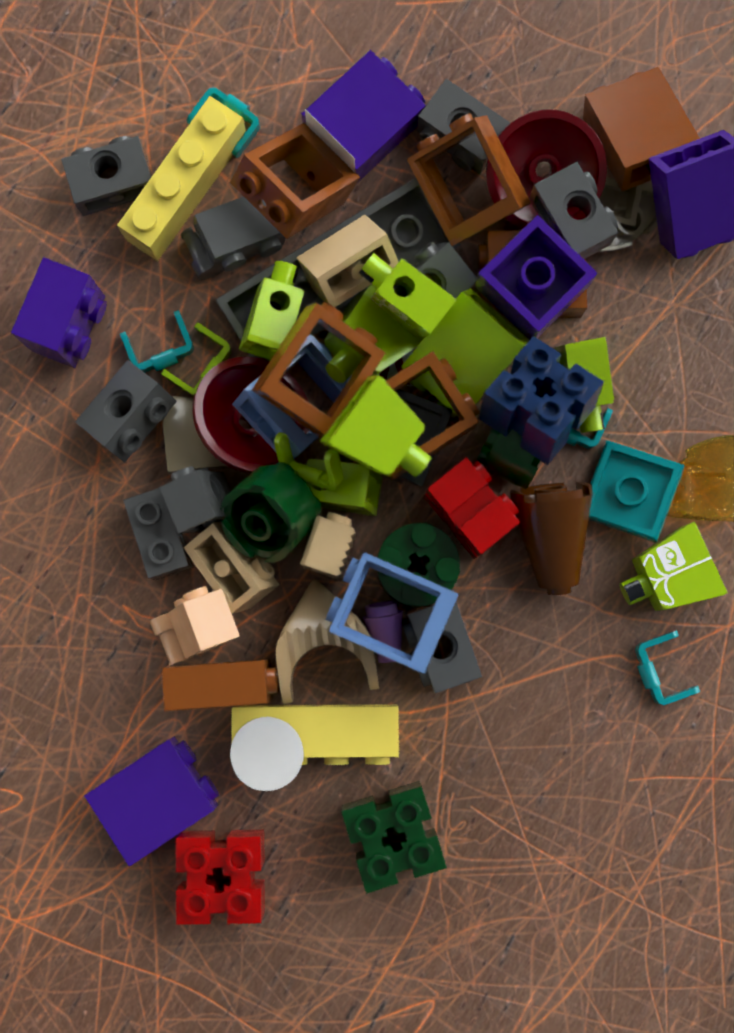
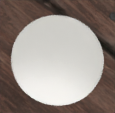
[230,717,304,791]

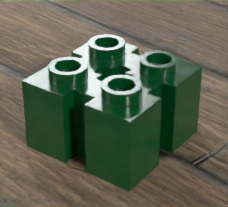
[341,780,447,894]

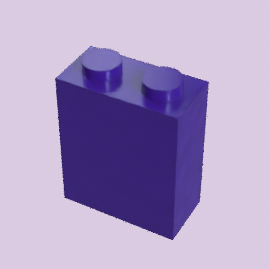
[301,50,426,183]
[648,130,734,259]
[84,736,219,867]

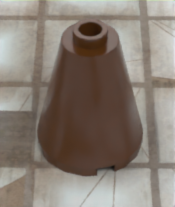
[510,482,593,595]

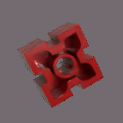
[423,457,520,559]
[176,829,265,925]

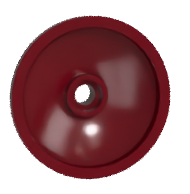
[486,109,607,229]
[192,356,309,474]

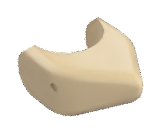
[276,580,379,704]

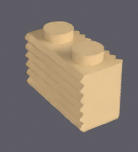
[300,512,356,580]

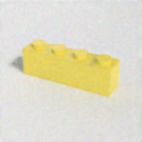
[117,96,246,261]
[231,704,399,765]

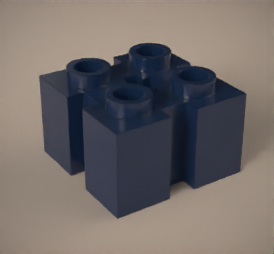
[479,336,604,465]

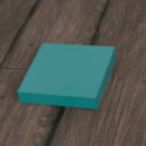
[589,440,685,543]

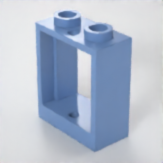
[232,334,352,459]
[325,552,459,674]

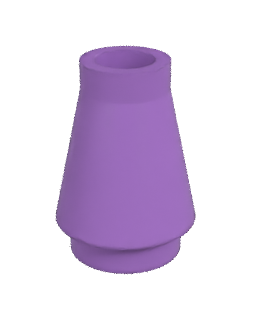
[363,601,403,663]

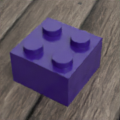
[474,215,598,340]
[11,257,107,368]

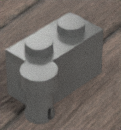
[181,196,286,280]

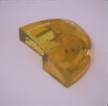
[667,435,734,522]

